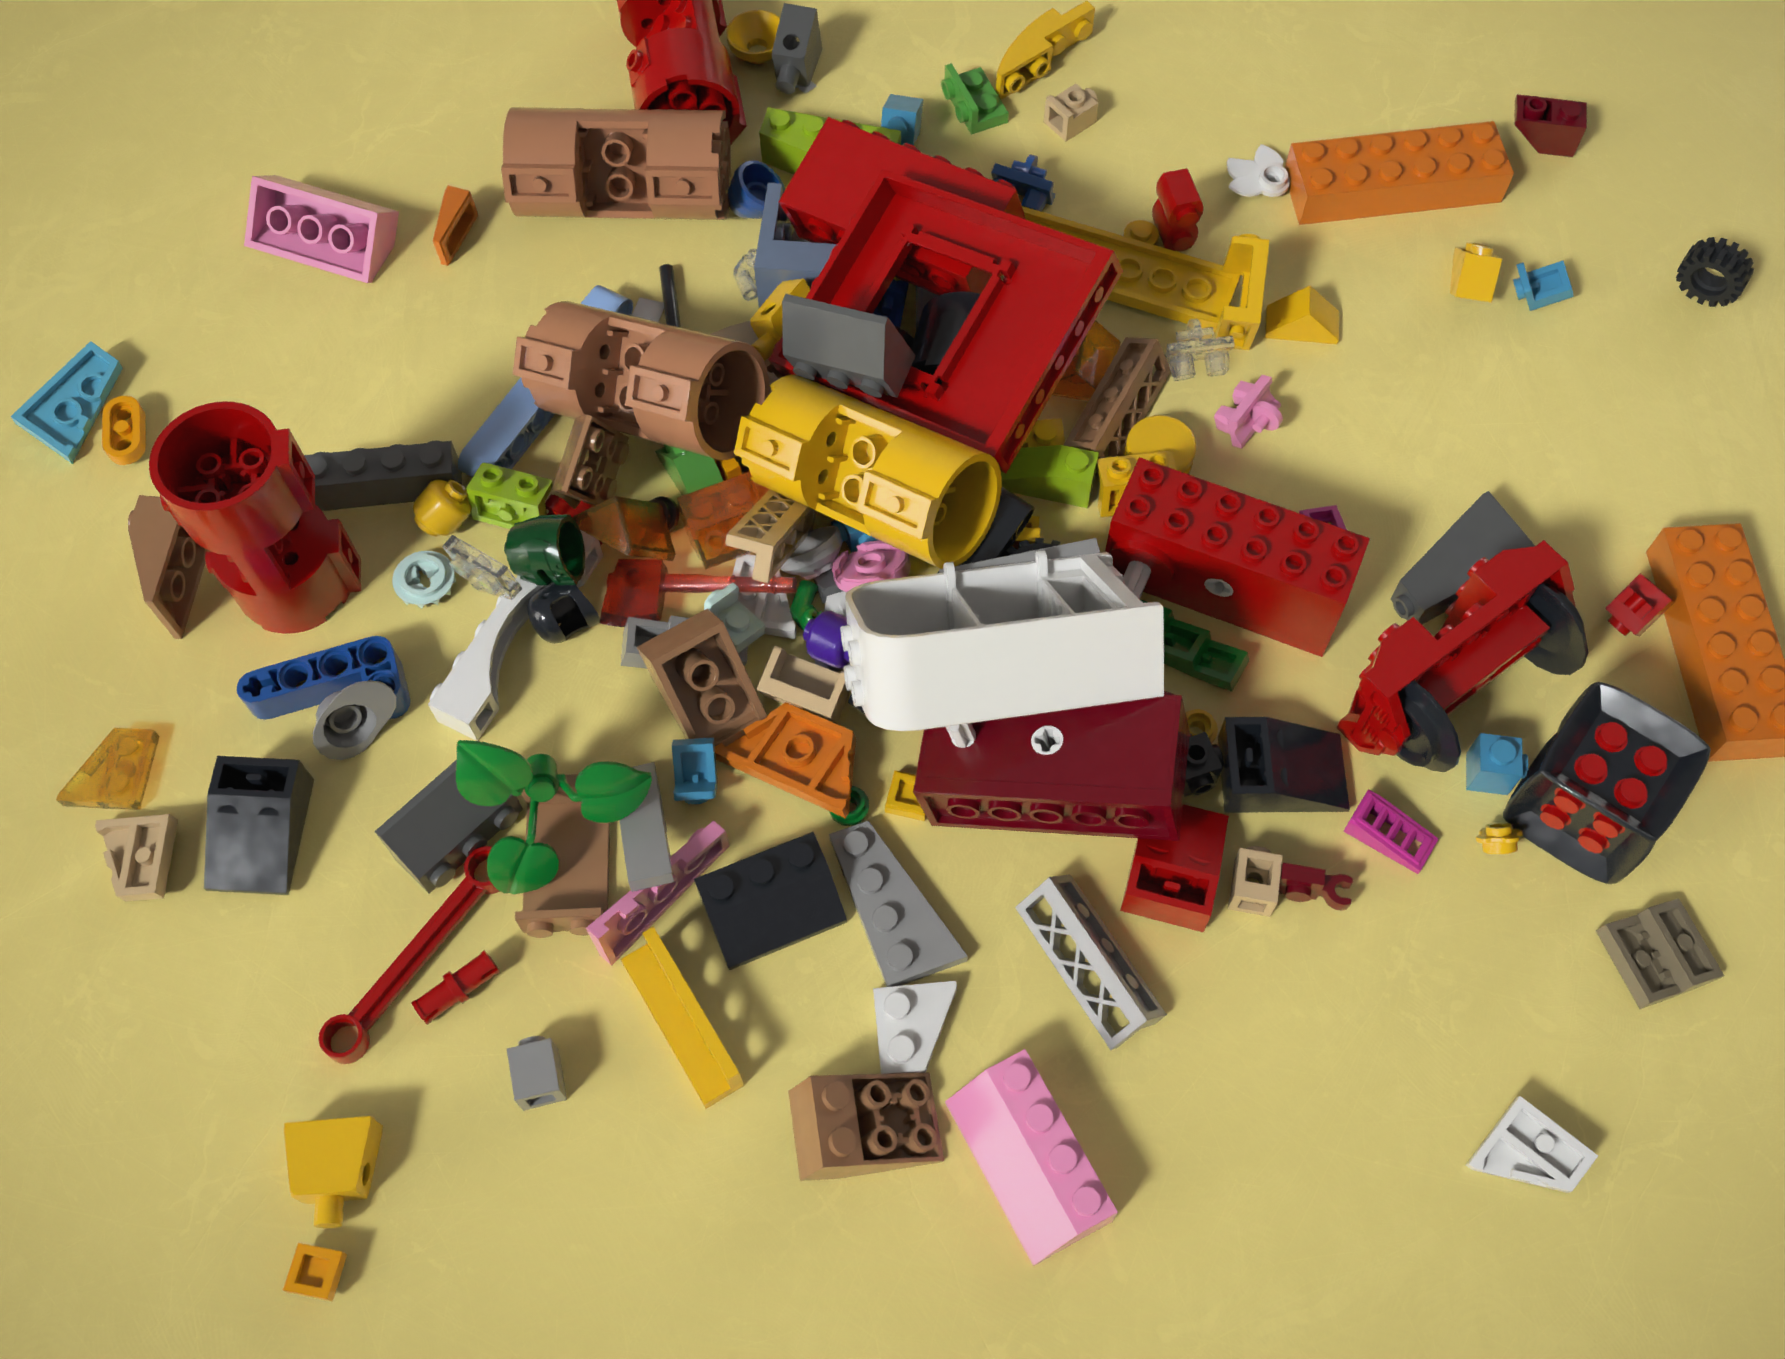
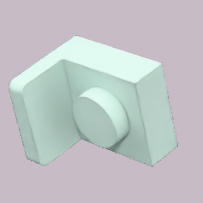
[704,582,765,653]

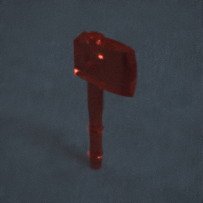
[600,559,797,627]

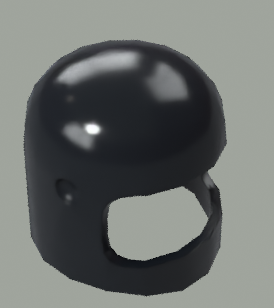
[527,583,600,644]

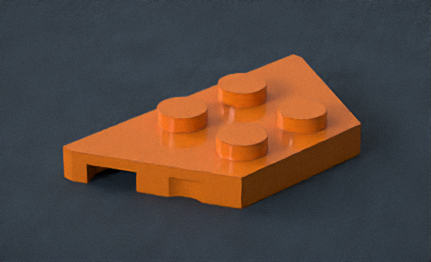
[715,702,856,818]

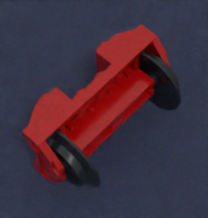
[1337,540,1588,772]

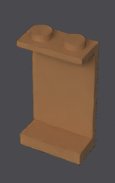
[515,774,610,938]

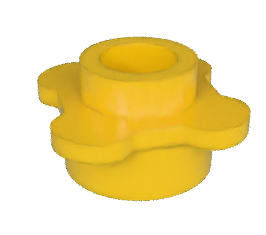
[1476,823,1523,854]

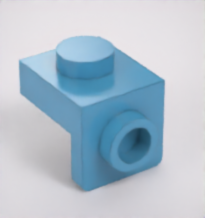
[1513,261,1574,311]
[672,738,718,804]

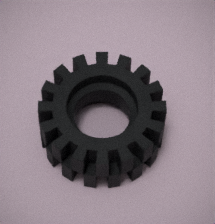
[1676,237,1754,307]

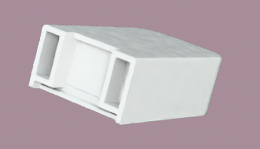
[841,550,1164,731]

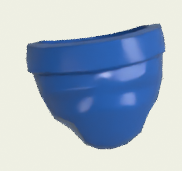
[728,160,785,219]

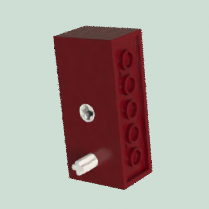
[913,691,1190,841]

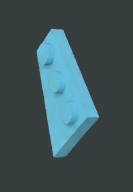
[11,341,123,464]

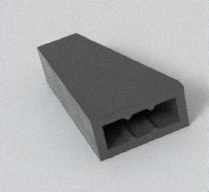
[1390,491,1535,624]

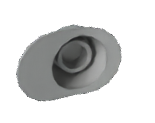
[313,680,396,760]

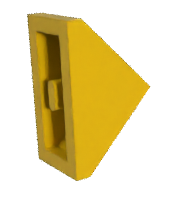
[1265,286,1339,344]

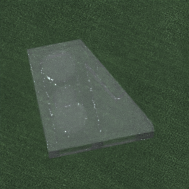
[442,535,522,600]

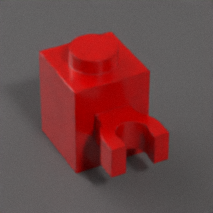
[1605,573,1675,637]

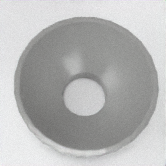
[780,526,843,579]

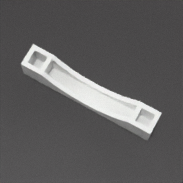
[428,528,603,741]

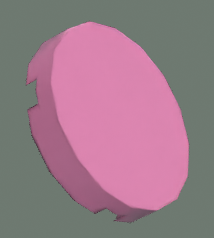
[832,540,911,592]

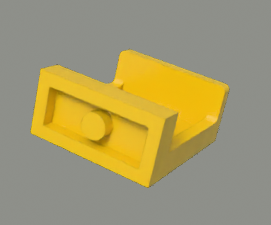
[1213,234,1270,350]

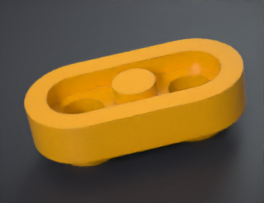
[102,396,146,465]

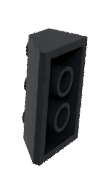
[694,832,847,970]

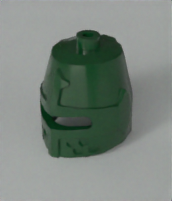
[504,514,585,585]

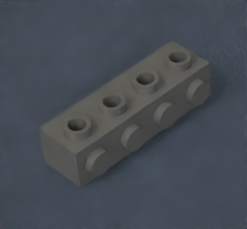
[304,440,462,511]

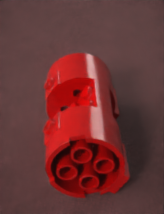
[617,0,747,146]
[149,401,361,634]

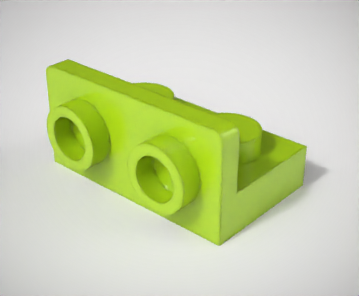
[466,463,553,529]

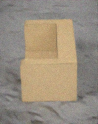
[757,645,850,724]

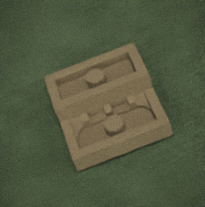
[1596,898,1724,1009]

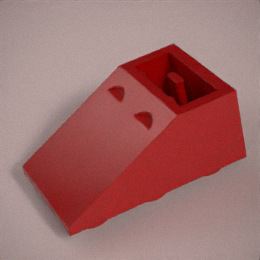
[1120,804,1229,932]

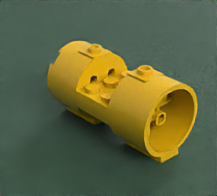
[734,374,1002,569]

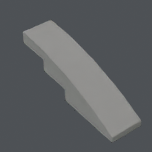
[619,762,674,892]

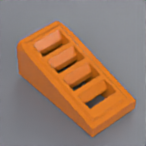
[433,185,478,266]

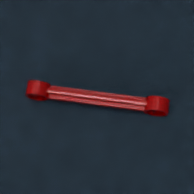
[318,846,499,1064]

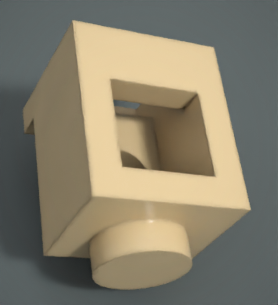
[1044,84,1098,142]
[1228,846,1283,917]

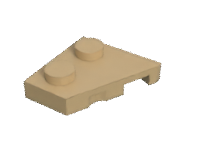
[95,814,178,901]

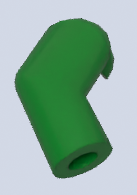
[790,580,822,631]

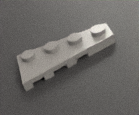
[829,821,968,987]

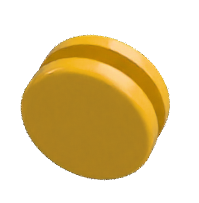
[1124,415,1196,474]

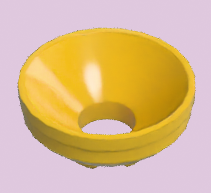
[726,10,780,64]

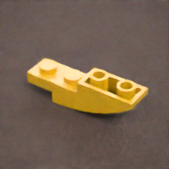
[996,0,1095,100]

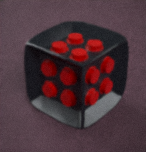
[1503,682,1711,884]

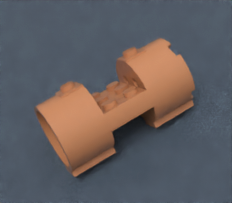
[501,107,731,220]
[513,301,770,460]

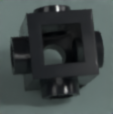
[1184,732,1224,797]

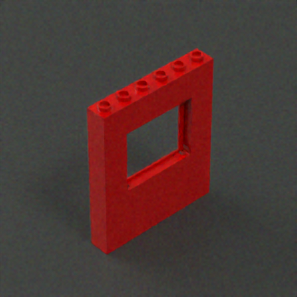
[768,169,1123,474]

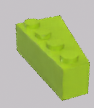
[759,107,901,174]

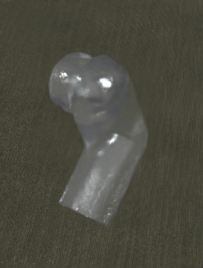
[733,248,758,301]

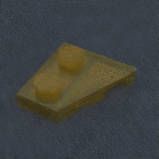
[56,728,160,810]

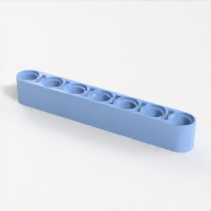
[458,285,633,478]

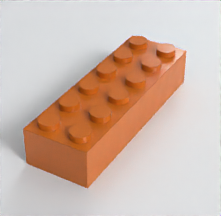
[1285,121,1514,225]
[1646,523,1785,762]

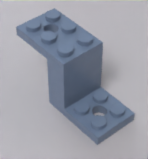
[754,183,837,308]

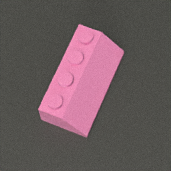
[244,175,399,283]
[945,1049,1118,1266]

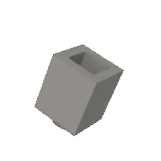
[507,1036,567,1111]

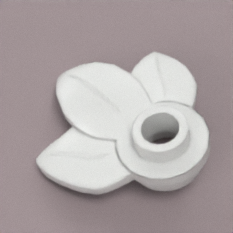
[1227,144,1290,197]

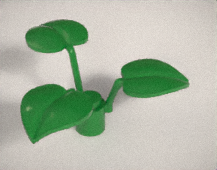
[456,740,652,894]

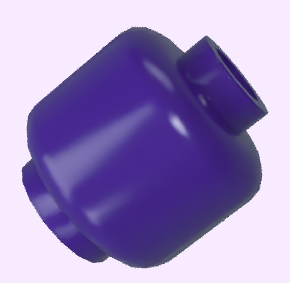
[803,610,850,668]

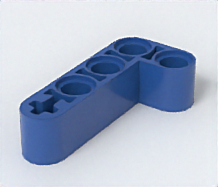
[237,636,410,720]

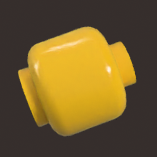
[413,479,471,537]

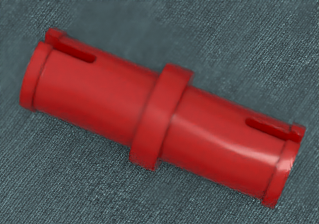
[411,950,500,1025]

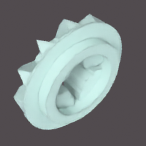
[392,551,456,609]

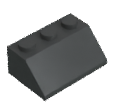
[782,294,916,398]
[374,760,523,894]

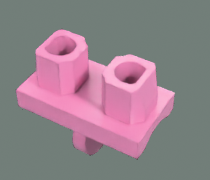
[1214,375,1283,449]

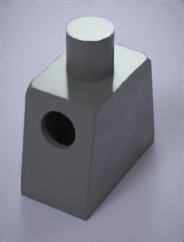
[772,3,822,94]

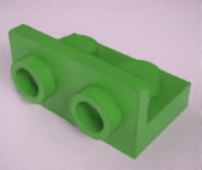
[941,63,1009,135]

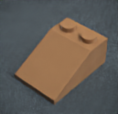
[128,495,208,639]
[637,609,767,747]

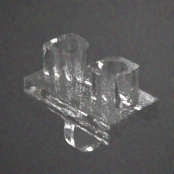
[1164,318,1235,381]

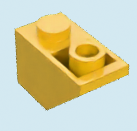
[1450,242,1502,302]

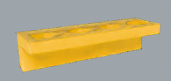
[620,926,744,1109]

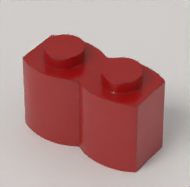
[1152,168,1204,251]

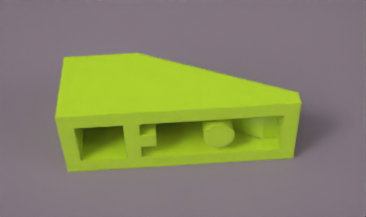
[1001,445,1099,508]

